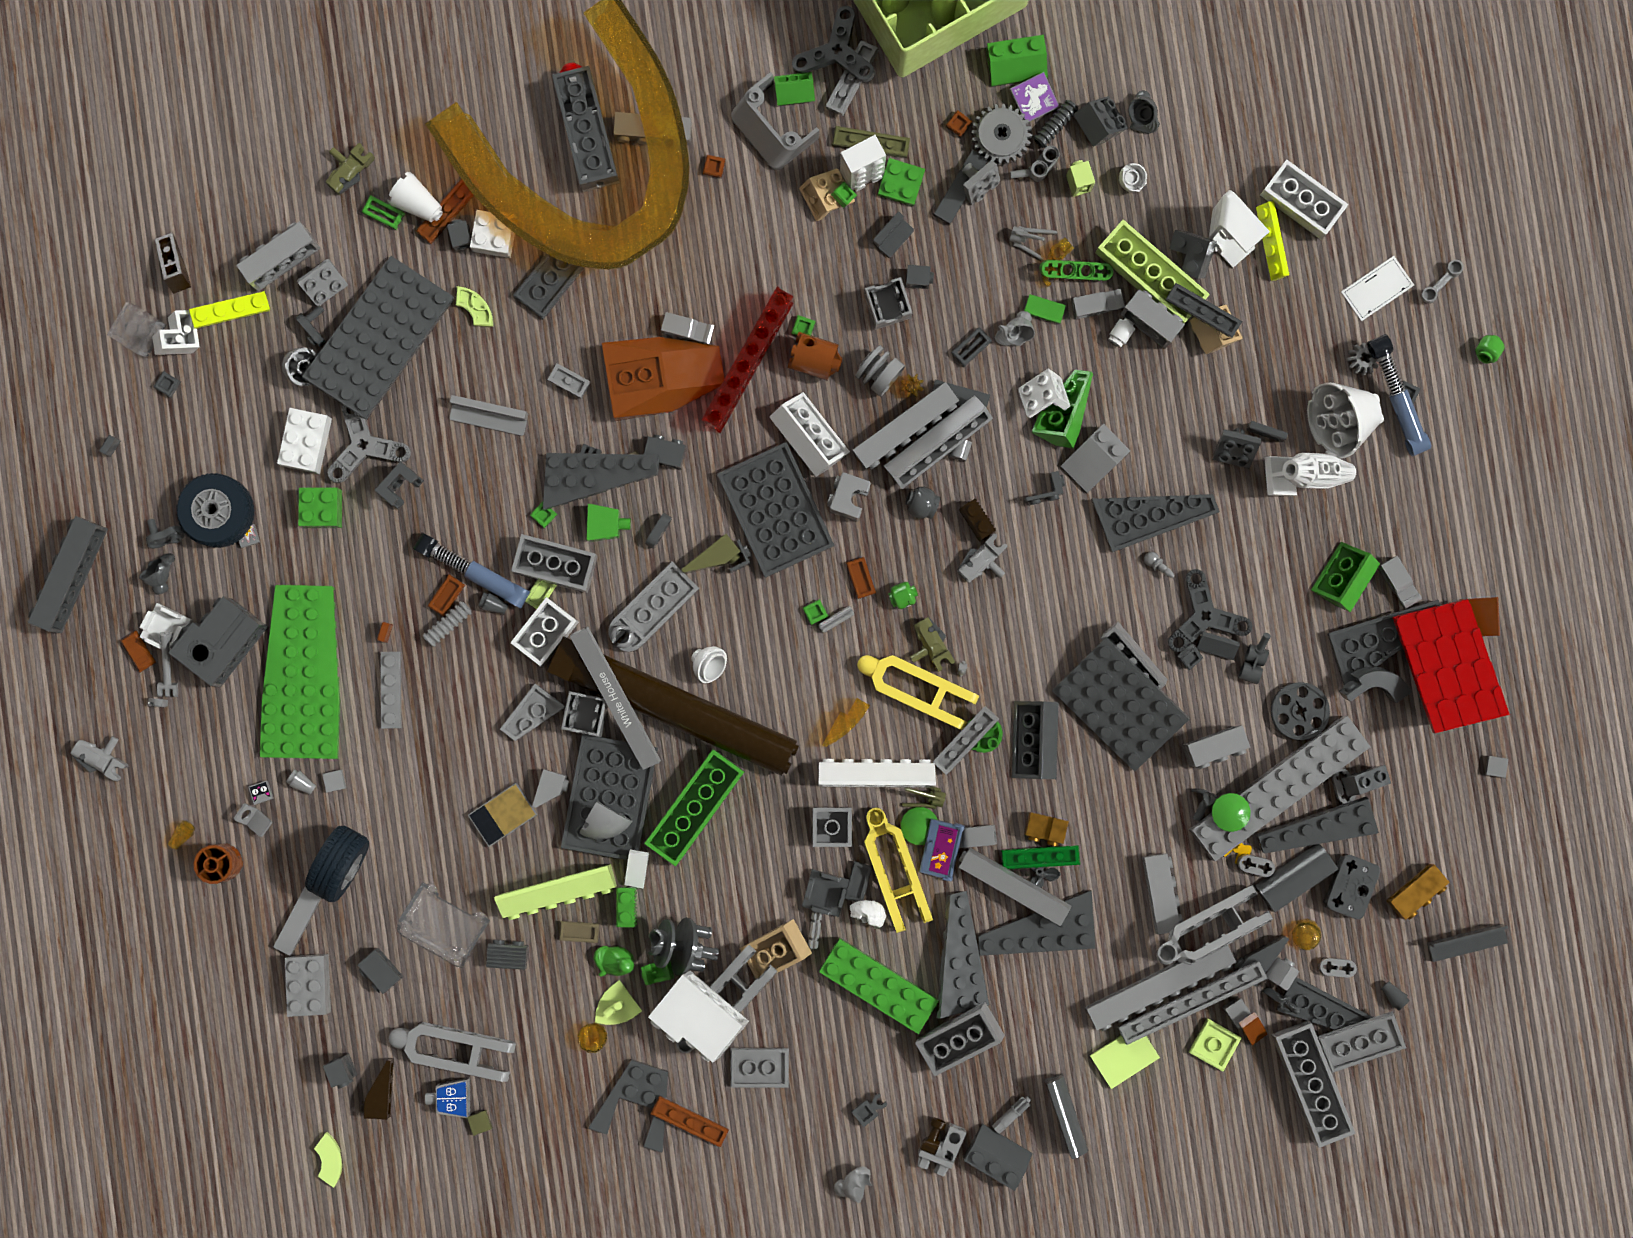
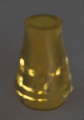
[168,820,195,850]

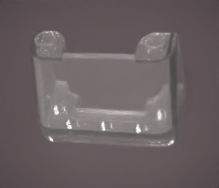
[397,882,490,968]

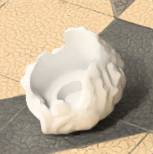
[850,900,886,929]

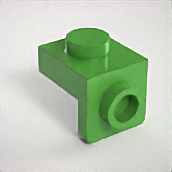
[641,961,674,986]

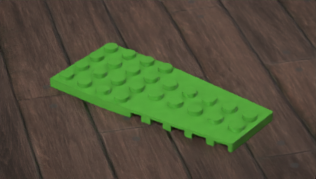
[260,585,340,759]

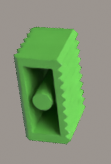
[616,887,638,927]

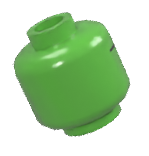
[1475,335,1505,364]
[888,582,918,609]

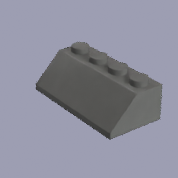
[1012,701,1059,779]

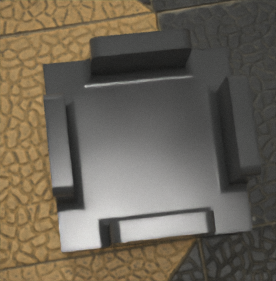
[802,869,849,917]

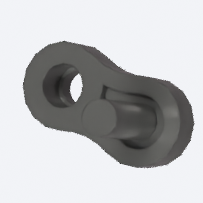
[295,305,326,346]
[146,519,185,549]

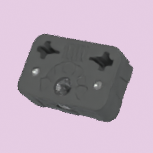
[1323,854,1380,919]

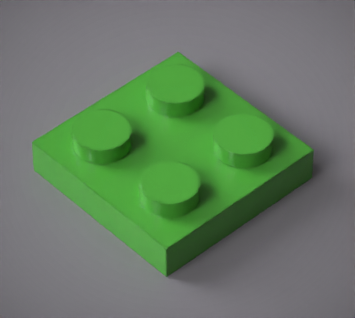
[878,158,925,206]

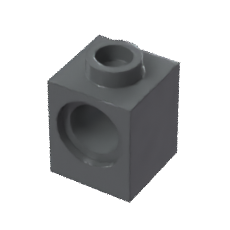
[447,219,472,251]
[906,265,934,289]

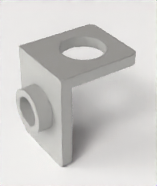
[234,804,272,837]

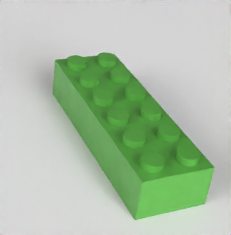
[644,749,745,867]
[819,937,939,1034]

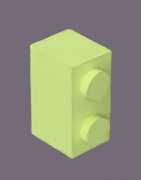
[1066,160,1095,197]

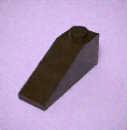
[155,232,191,294]
[361,1058,394,1120]

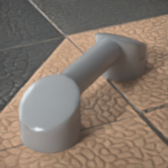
[1421,260,1464,304]

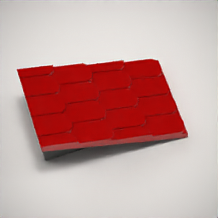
[1392,599,1510,733]

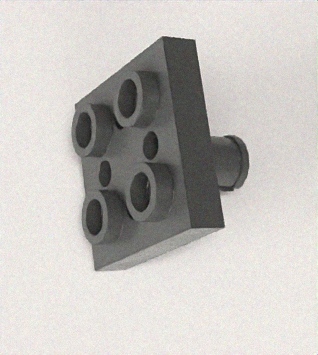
[1212,428,1261,469]

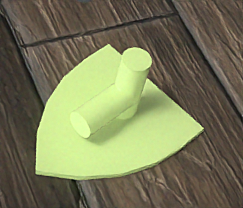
[595,980,642,1025]

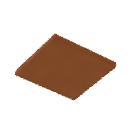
[1460,597,1500,637]

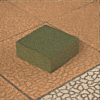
[467,1110,493,1136]

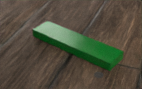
[1001,845,1081,869]

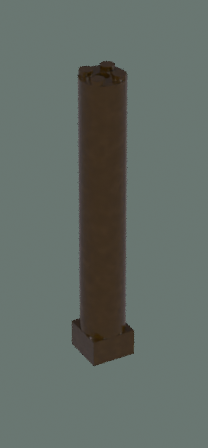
[547,636,799,776]

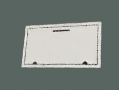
[1341,256,1414,321]

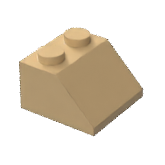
[1189,305,1243,354]

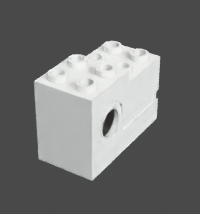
[648,971,749,1063]

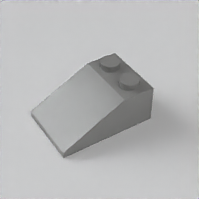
[1060,424,1130,493]

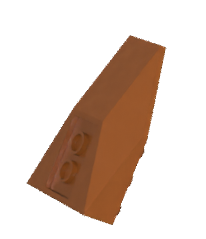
[602,337,725,421]

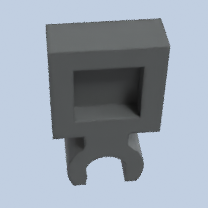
[851,1093,887,1127]

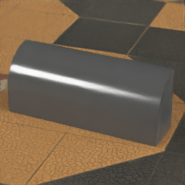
[1254,844,1338,912]
[1044,1074,1088,1159]

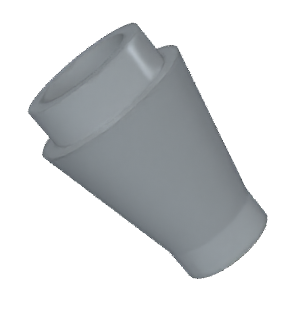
[286,769,316,795]

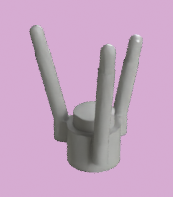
[1010,226,1057,261]

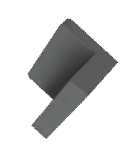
[873,211,914,258]

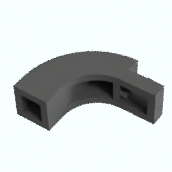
[1339,667,1412,703]

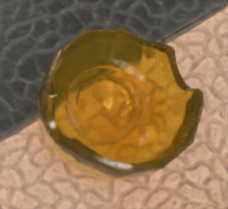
[1292,919,1322,950]
[578,1022,607,1053]

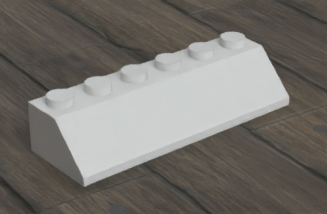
[819,759,936,787]

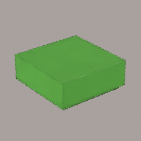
[830,182,857,208]
[791,315,816,336]
[531,502,558,528]
[803,599,828,625]

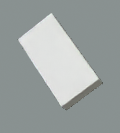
[624,849,649,888]

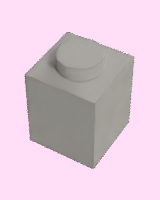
[1266,957,1300,991]
[1222,997,1251,1029]

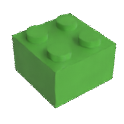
[298,488,342,528]

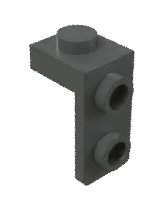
[1024,471,1065,505]

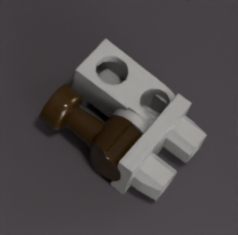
[917,1117,967,1176]

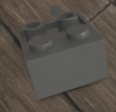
[1074,96,1128,147]

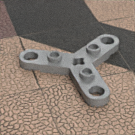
[328,405,411,483]

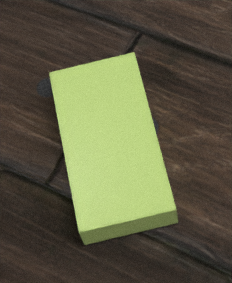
[525,580,557,609]

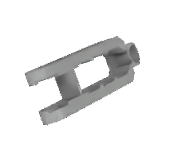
[1156,885,1273,965]
[676,945,778,1053]
[389,1022,516,1082]

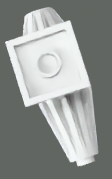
[1264,453,1356,496]

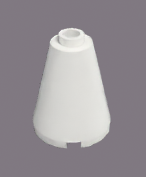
[387,172,443,222]

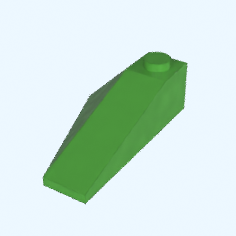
[1032,370,1093,448]

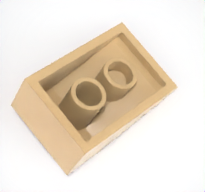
[739,919,812,979]

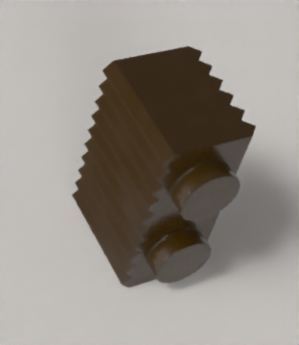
[959,498,996,542]

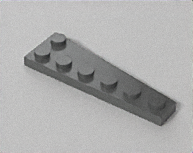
[1257,796,1379,854]
[1276,977,1373,1030]

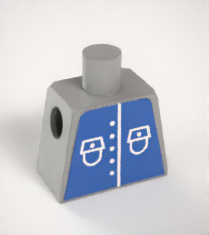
[425,1077,471,1118]

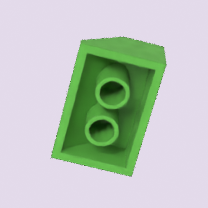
[986,35,1048,87]
[1311,542,1380,612]

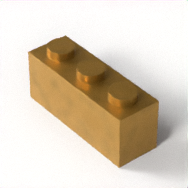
[1386,864,1450,920]

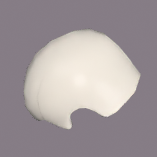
[1119,163,1147,193]

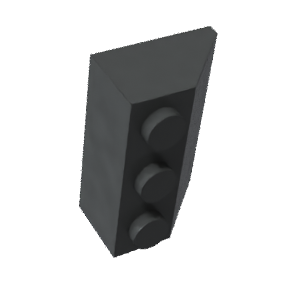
[963,1123,1033,1191]

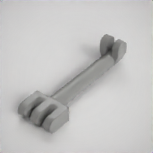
[157,632,178,697]

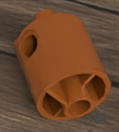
[787,332,843,381]
[194,843,243,884]

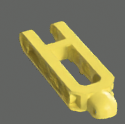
[857,655,979,730]
[864,807,933,933]

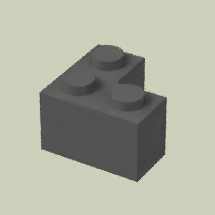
[1169,230,1217,279]

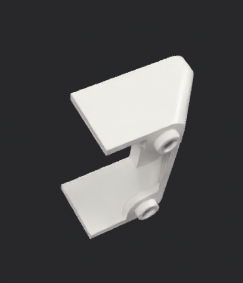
[1209,190,1270,268]

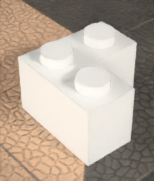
[152,310,200,355]

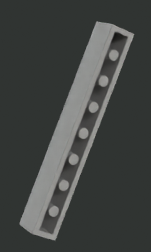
[1085,945,1236,1031]

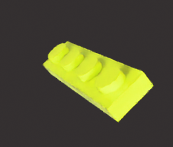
[1256,201,1289,281]
[189,291,270,329]

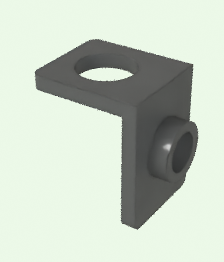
[729,540,751,573]

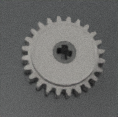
[971,104,1032,165]

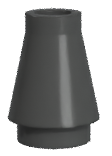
[478,592,508,615]
[1381,981,1410,1011]

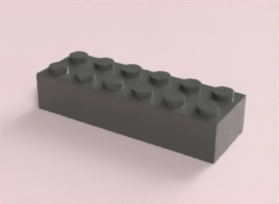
[28,516,108,633]

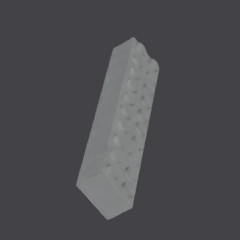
[1189,716,1370,862]

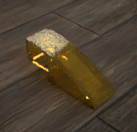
[823,698,870,747]

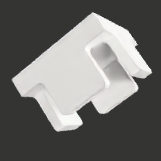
[140,603,193,650]

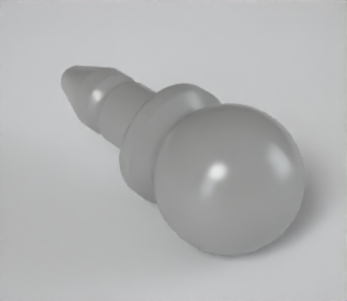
[1144,552,1174,578]

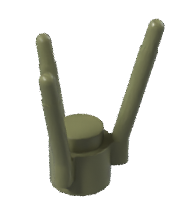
[902,787,946,809]

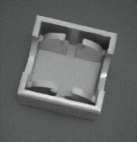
[864,277,913,330]
[827,472,871,522]
[561,691,608,737]

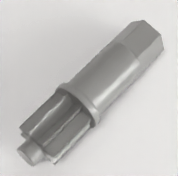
[992,1096,1031,1134]

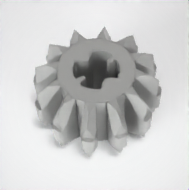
[1347,343,1379,376]

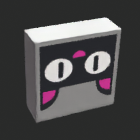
[248,781,274,805]

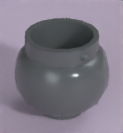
[905,487,940,519]

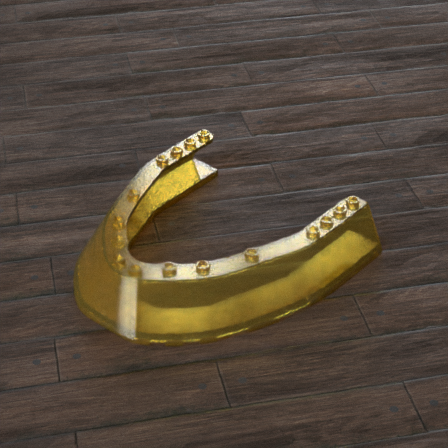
[425,0,690,270]

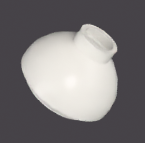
[691,646,727,683]

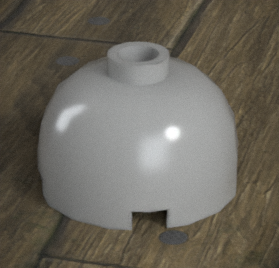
[282,347,318,386]

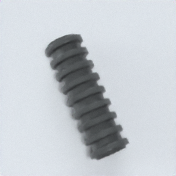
[1033,100,1078,148]

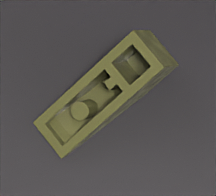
[681,534,741,574]

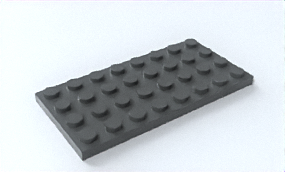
[302,256,454,421]

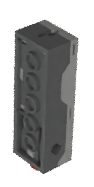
[552,62,620,192]

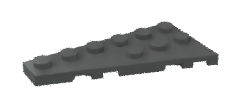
[1327,600,1440,685]
[936,891,989,1018]

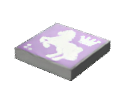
[1009,72,1060,122]

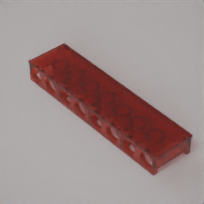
[702,286,794,434]

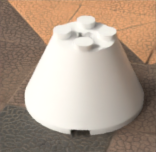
[1307,382,1384,459]

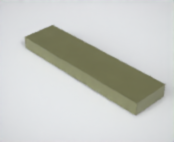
[832,126,910,158]

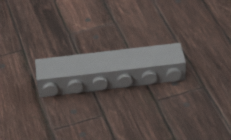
[853,382,959,470]
[884,395,993,489]

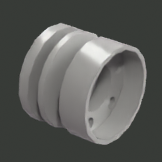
[855,345,906,397]

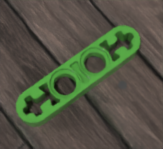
[1039,259,1113,280]

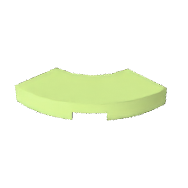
[456,286,493,327]
[314,1132,343,1188]

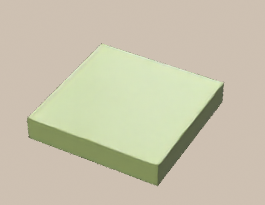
[1188,1018,1242,1071]

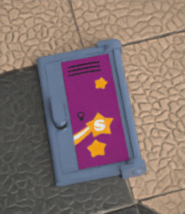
[919,819,965,881]

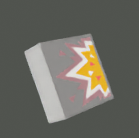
[239,524,260,548]

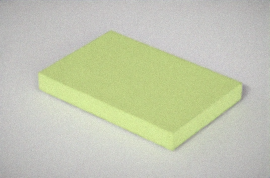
[1090,1035,1160,1089]

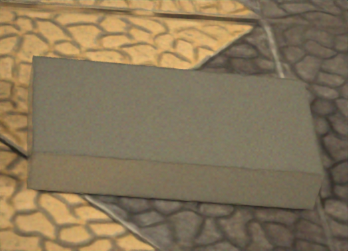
[559,921,600,943]

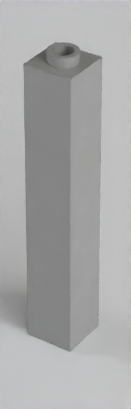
[958,848,1072,926]

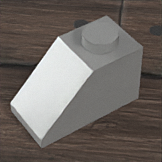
[532,769,569,808]

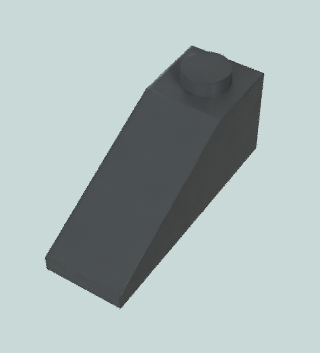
[1234,935,1289,986]

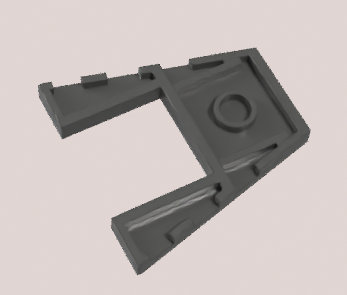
[589,1059,668,1153]

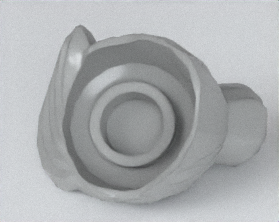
[994,311,1035,346]

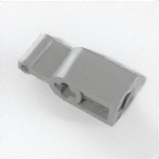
[1071,289,1125,320]
[661,312,714,344]
[1378,556,1422,609]
[959,825,997,848]

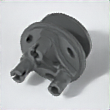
[648,917,719,976]

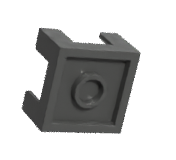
[375,461,424,509]

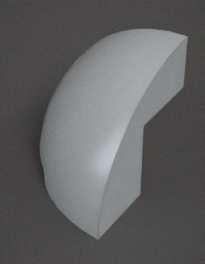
[580,801,633,840]

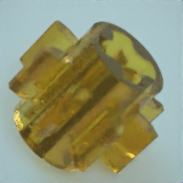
[901,374,924,397]

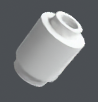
[1108,318,1135,348]

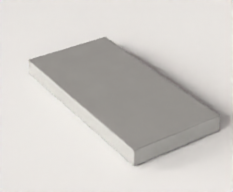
[1318,1011,1406,1073]

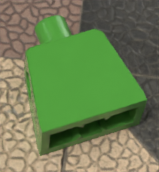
[587,504,631,542]

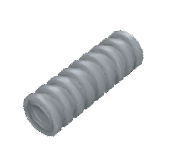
[423,601,472,647]

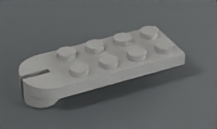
[608,561,699,652]

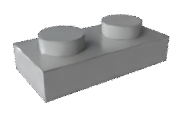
[547,363,591,399]

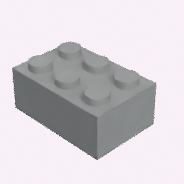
[1120,289,1185,349]
[1182,725,1250,769]
[285,954,331,1017]

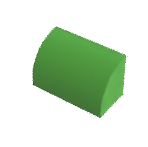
[774,72,815,105]

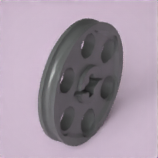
[1271,682,1330,740]

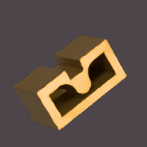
[1024,812,1069,847]

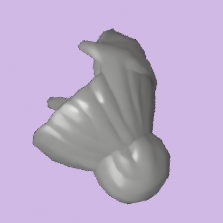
[834,1167,872,1203]

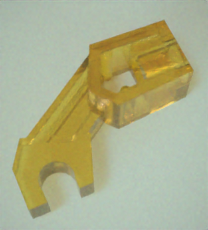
[1041,237,1074,287]

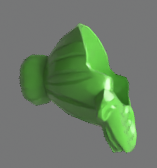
[593,946,635,977]

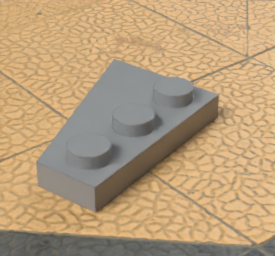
[500,684,566,741]

